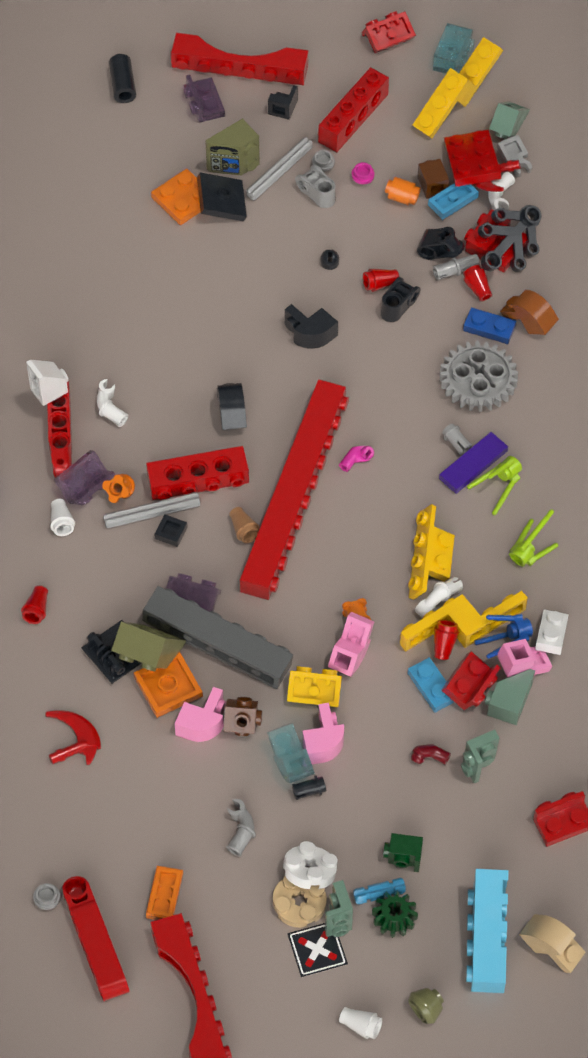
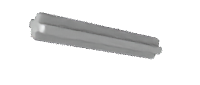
[246,137,313,200]
[103,492,200,528]

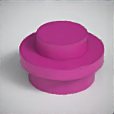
[352,162,375,184]

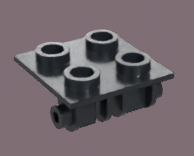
[81,620,142,684]

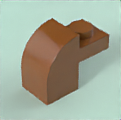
[500,289,559,335]

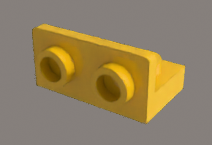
[287,666,342,707]

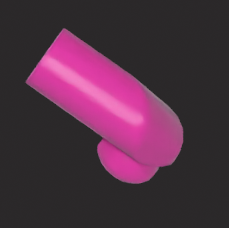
[339,446,374,472]

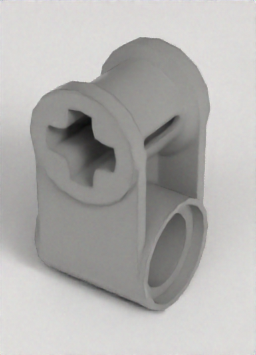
[295,164,336,208]

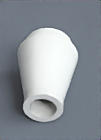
[51,499,75,536]
[339,1007,382,1039]

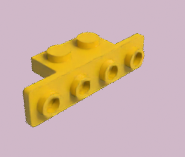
[408,504,455,600]

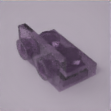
[183,75,225,123]
[54,450,115,505]
[166,573,222,612]

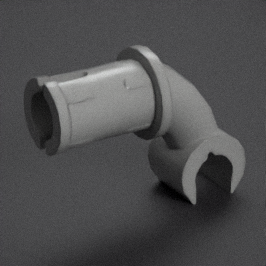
[226,799,256,857]

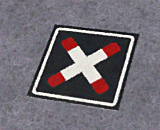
[287,923,348,977]

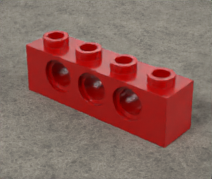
[318,67,389,152]
[146,446,249,501]

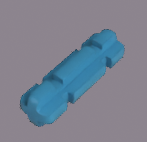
[353,878,406,904]

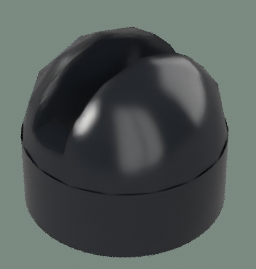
[321,249,339,270]

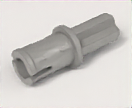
[433,254,480,280]

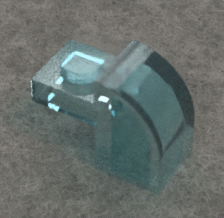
[267,723,315,783]

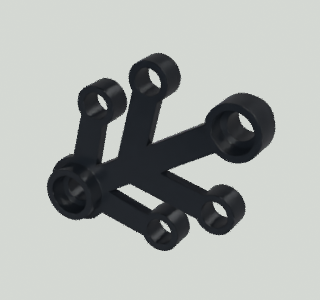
[478,205,542,272]

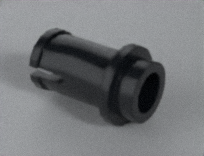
[292,775,327,800]

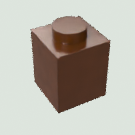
[418,159,449,199]

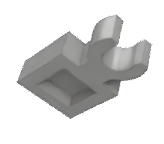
[497,135,532,177]

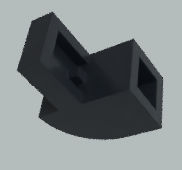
[284,304,338,349]
[216,383,247,430]

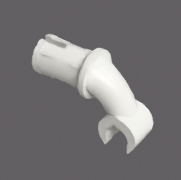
[488,172,515,214]
[97,379,129,427]
[415,577,463,618]

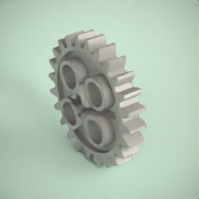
[440,340,518,412]

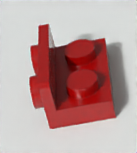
[361,11,416,53]
[441,651,501,710]
[533,791,588,847]

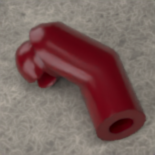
[411,744,451,765]

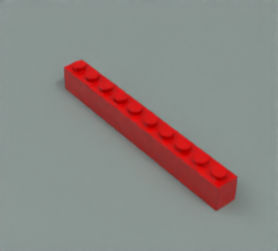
[240,379,349,600]

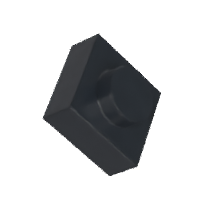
[154,514,188,547]

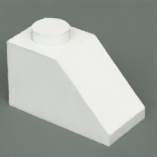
[26,360,69,406]

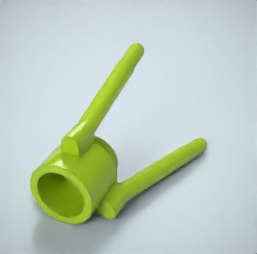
[467,456,522,515]
[509,509,558,567]

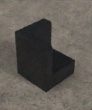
[268,85,298,120]

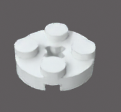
[283,841,338,889]

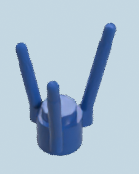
[474,614,533,659]

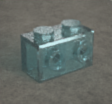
[433,23,475,74]

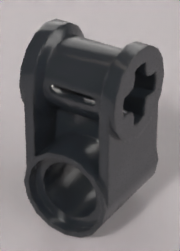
[417,227,465,260]
[381,277,421,322]

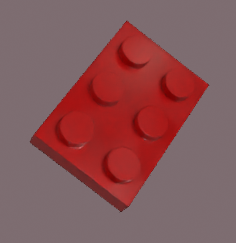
[444,129,501,187]

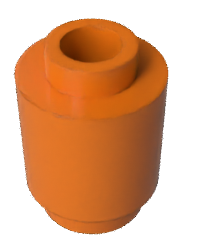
[385,177,421,206]

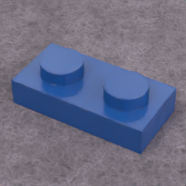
[463,307,516,344]

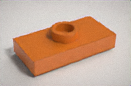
[146,866,184,920]

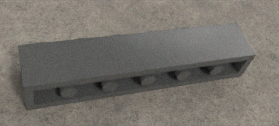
[142,586,293,689]

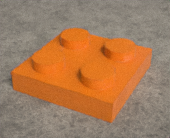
[151,168,201,226]
[134,651,203,718]

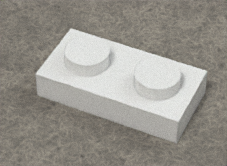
[535,610,569,655]

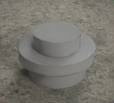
[312,150,335,172]
[33,883,60,910]

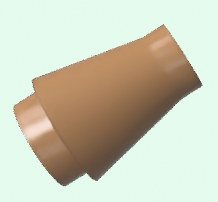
[229,507,259,543]

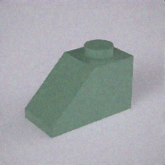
[489,101,530,139]
[485,669,535,725]

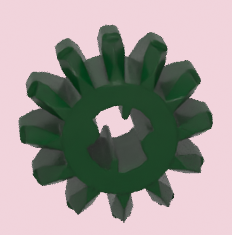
[372,890,418,938]

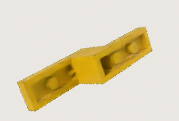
[412,37,504,138]
[400,590,528,652]

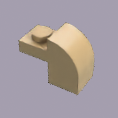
[519,914,586,973]

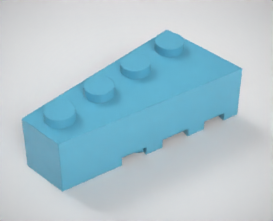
[466,869,509,993]

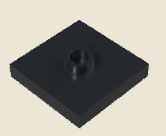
[197,172,247,221]

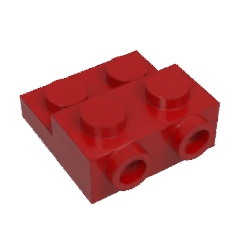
[464,209,528,272]

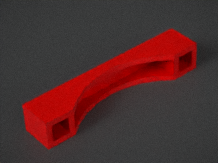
[171,33,308,86]
[150,913,232,1058]

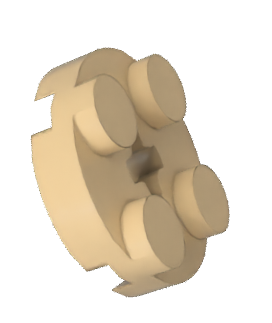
[273,876,327,928]

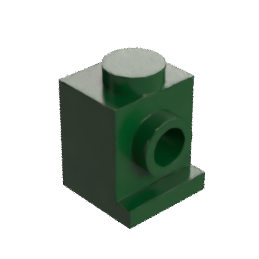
[383,833,423,872]

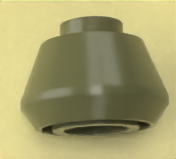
[408,988,444,1024]

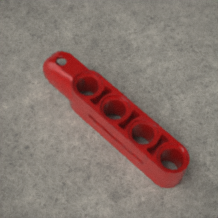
[47,375,72,480]
[62,876,130,1002]

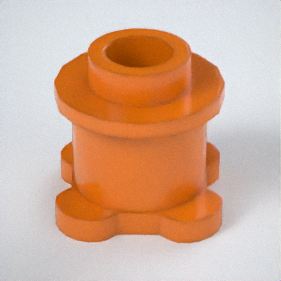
[102,474,135,503]
[342,598,371,620]

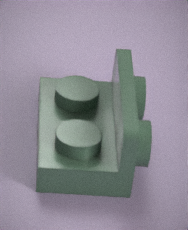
[461,729,500,783]
[325,880,353,937]

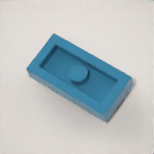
[428,183,479,220]
[408,657,454,713]

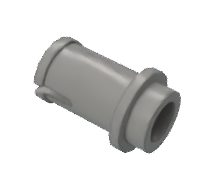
[442,424,472,455]

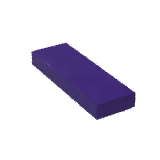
[439,432,509,494]

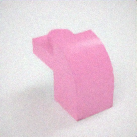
[328,612,374,677]
[497,639,552,678]
[175,687,226,742]
[303,703,344,765]

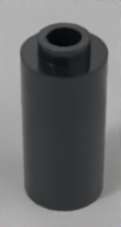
[109,54,136,103]

